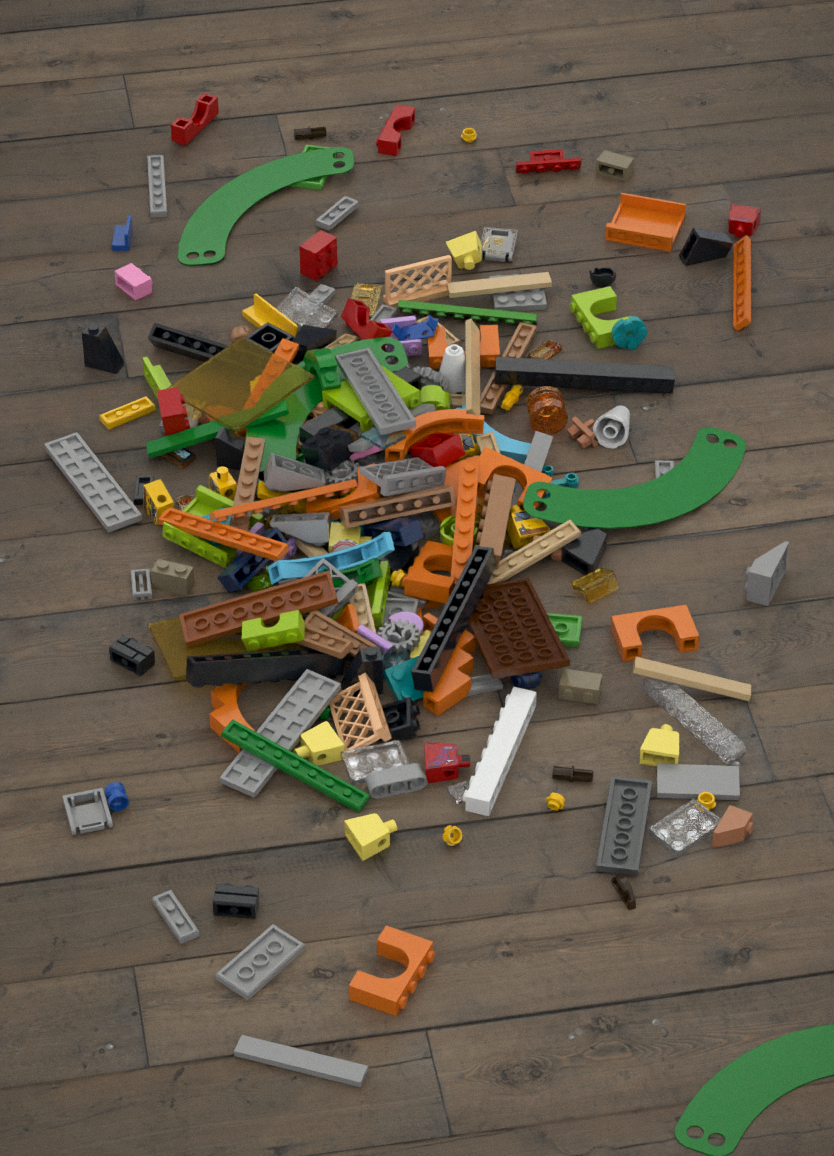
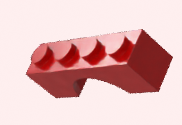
[171,93,219,146]
[376,105,415,156]
[341,298,392,350]

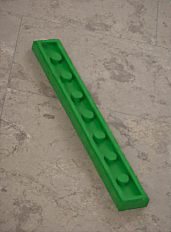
[146,399,289,458]
[221,719,370,813]

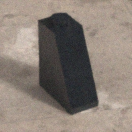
[679,228,733,266]
[82,323,124,374]
[292,324,337,361]
[215,427,245,470]
[562,528,607,579]
[379,541,419,583]
[341,646,383,697]

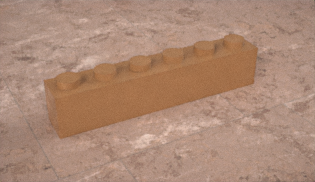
[475,474,516,569]
[339,484,456,528]

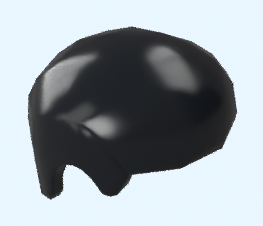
[589,268,616,288]

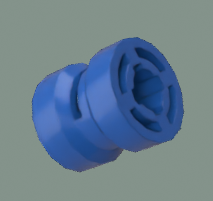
[105,782,129,811]

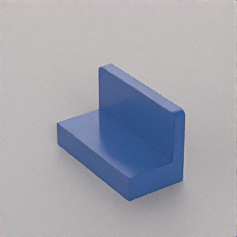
[112,215,133,251]

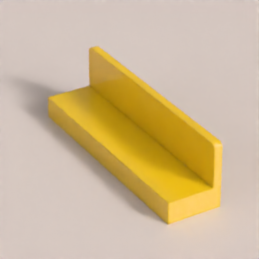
[242,293,298,337]

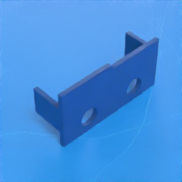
[392,315,439,341]

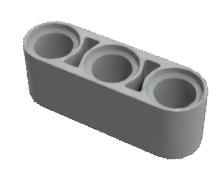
[365,763,428,799]

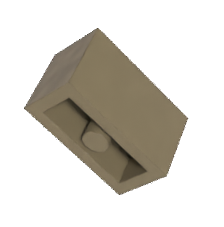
[596,150,634,182]
[151,559,195,596]
[559,668,602,704]

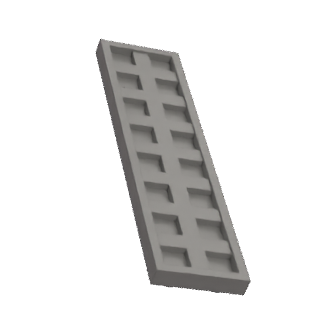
[44,432,142,533]
[220,669,341,798]

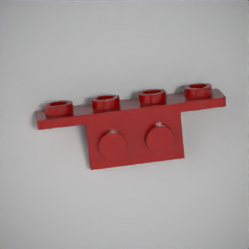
[515,149,582,174]

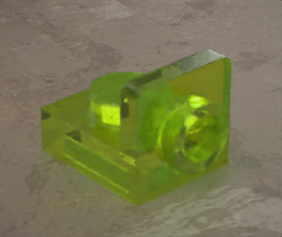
[247,565,275,593]

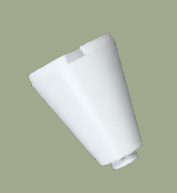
[439,344,466,394]
[593,405,630,449]

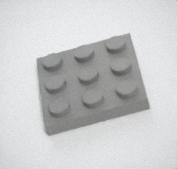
[490,273,547,312]

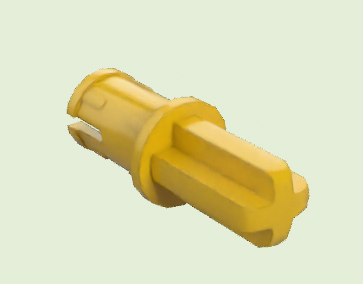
[501,385,523,411]

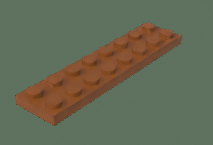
[179,570,339,648]

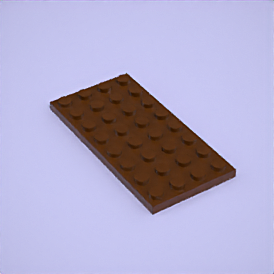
[468,578,570,679]

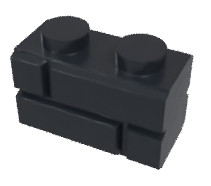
[109,635,155,676]
[213,883,260,919]

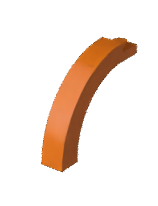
[385,409,484,463]

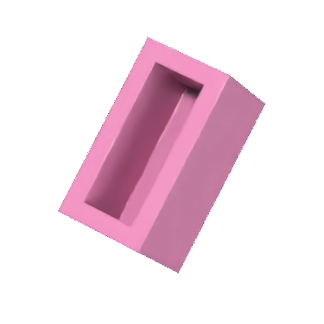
[115,263,153,300]

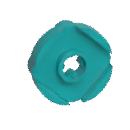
[611,316,648,350]

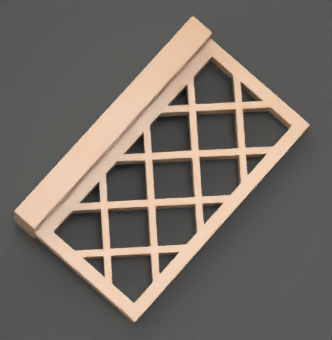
[383,255,452,308]
[329,673,392,757]

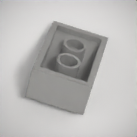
[264,453,325,492]
[270,512,331,546]
[744,541,789,606]

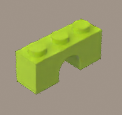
[242,610,305,652]

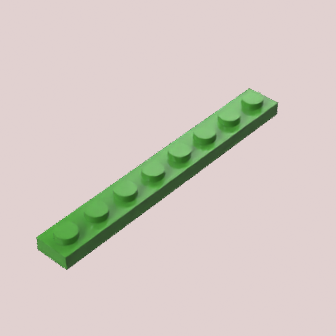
[398,300,538,325]

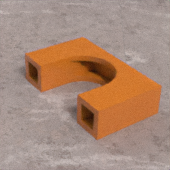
[427,325,500,369]
[477,447,552,511]
[305,463,383,520]
[402,541,455,604]
[610,605,699,662]
[348,925,435,1016]

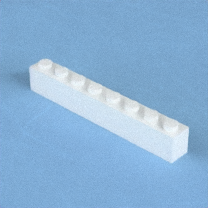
[463,687,537,816]

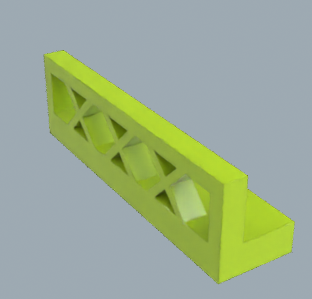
[142,357,173,399]

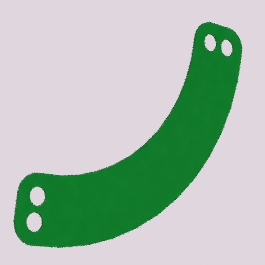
[178,147,354,266]
[244,337,408,484]
[523,427,746,529]
[675,1024,834,1156]

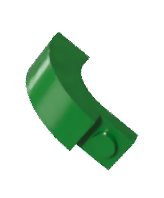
[303,348,341,391]
[314,558,383,588]

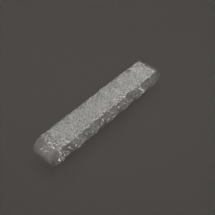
[641,677,746,763]

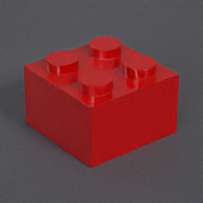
[299,230,338,281]
[157,387,190,436]
[409,432,465,468]

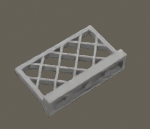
[359,457,446,496]
[301,558,358,621]

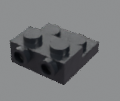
[373,697,420,742]

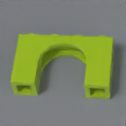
[569,286,632,349]

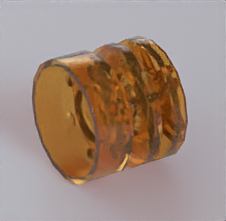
[526,386,568,435]

